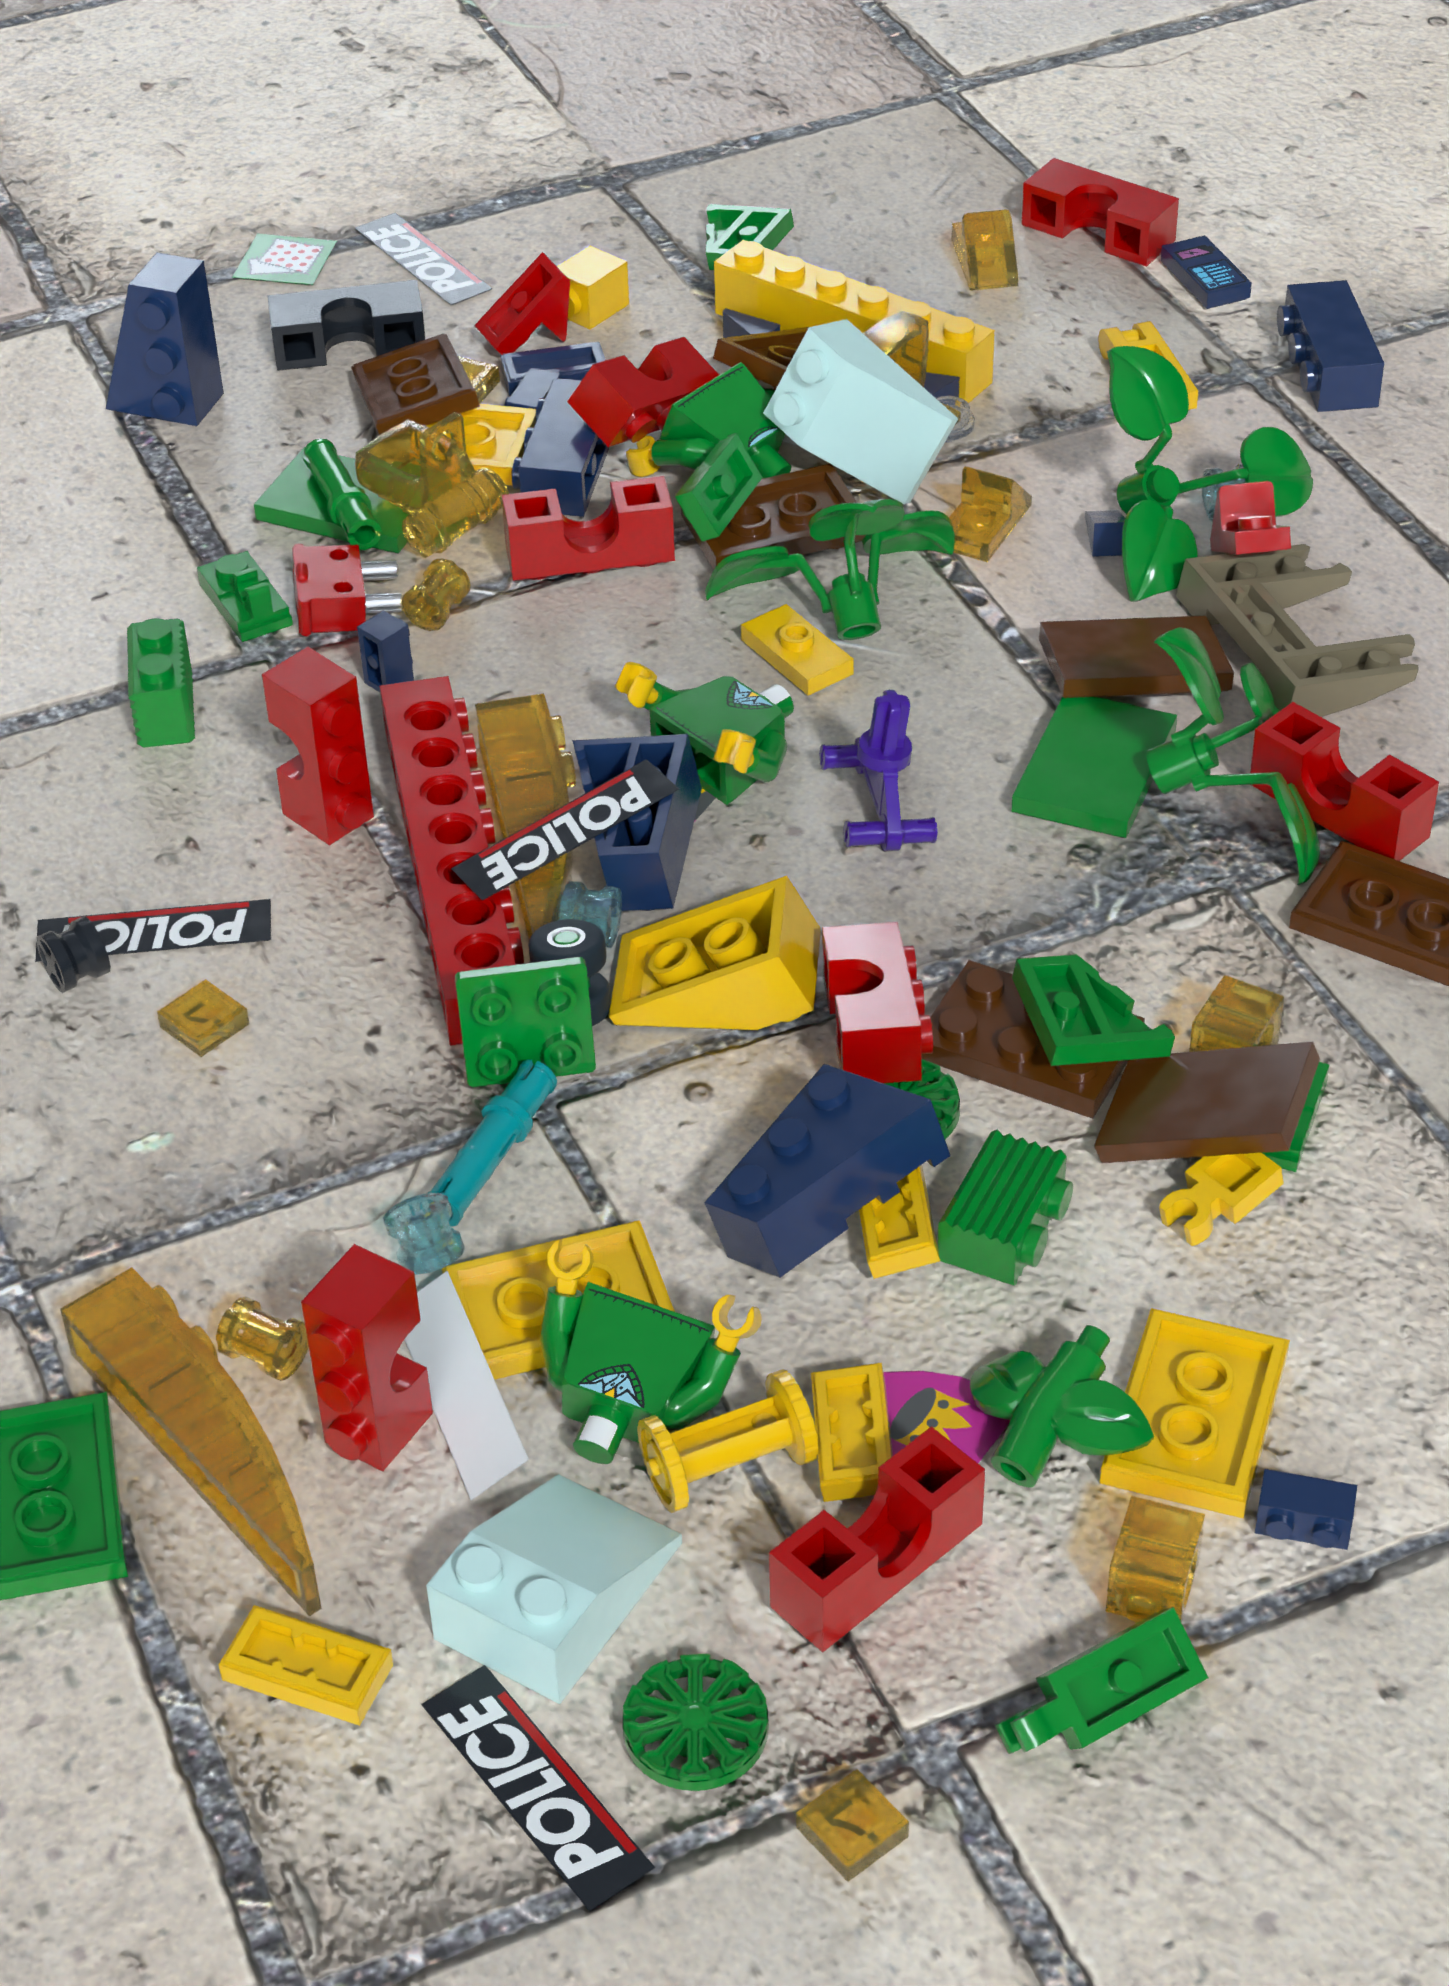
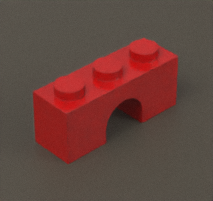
[1022,158,1179,267]
[567,337,719,447]
[501,476,675,581]
[262,647,374,846]
[1250,702,1439,861]
[822,922,933,1083]
[301,1244,433,1472]
[769,1426,985,1653]

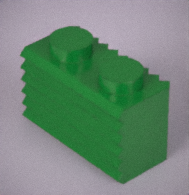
[127,618,195,748]
[938,1129,1073,1286]

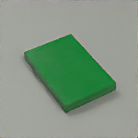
[254,447,446,554]
[1011,697,1177,838]
[0,1392,128,1601]

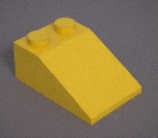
[609,875,821,1030]

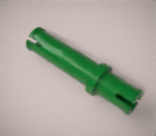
[303,438,382,550]

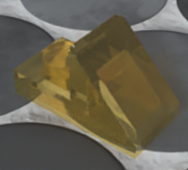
[951,209,1018,291]
[949,466,1032,562]

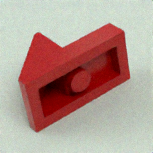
[474,252,570,355]
[1210,481,1291,555]

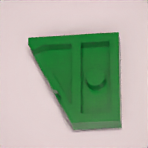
[706,204,794,270]
[1012,954,1175,1066]

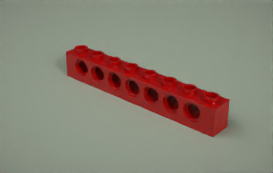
[379,676,524,1046]

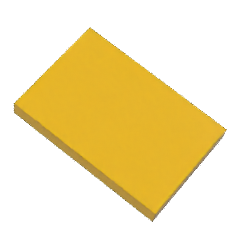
[441,1220,675,1380]
[1100,1308,1290,1519]

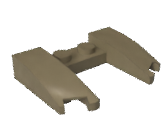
[1176,544,1419,717]

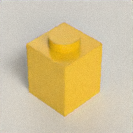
[557,245,629,330]

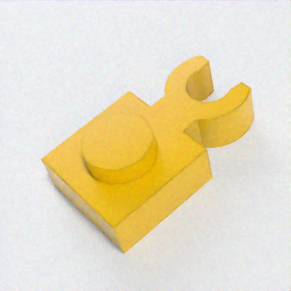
[1159,1153,1284,1246]

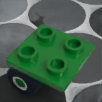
[455,919,611,1087]

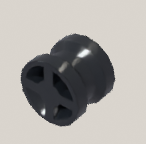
[36,916,111,993]

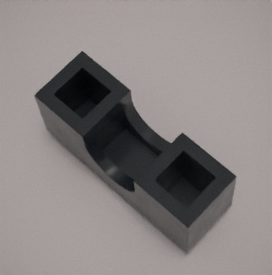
[267,280,426,371]

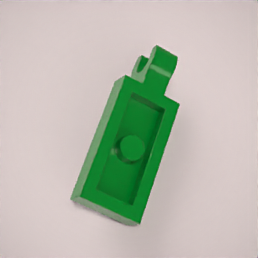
[995,1607,1209,1754]

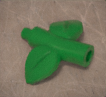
[970,1325,1154,1488]

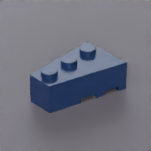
[106,252,224,426]
[572,734,702,911]
[704,1064,951,1278]

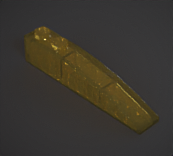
[475,693,576,942]
[60,1267,322,1617]

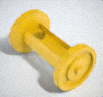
[637,1369,819,1513]

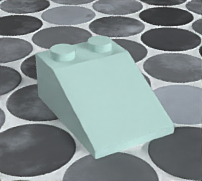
[763,319,958,504]
[426,1474,682,1704]

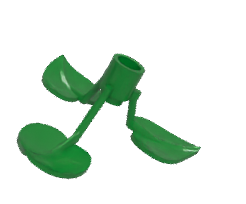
[1107,346,1313,602]
[705,499,955,640]
[1146,627,1320,885]

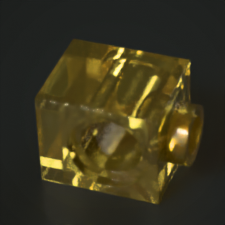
[1189,975,1284,1052]
[1105,1496,1205,1623]

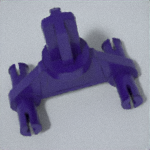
[819,689,938,851]

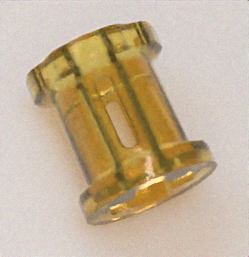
[401,558,471,631]
[216,1296,309,1381]

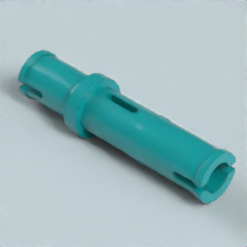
[422,1059,557,1227]

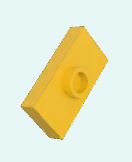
[741,604,854,696]
[859,1165,940,1279]
[811,1363,893,1502]
[218,1605,393,1726]

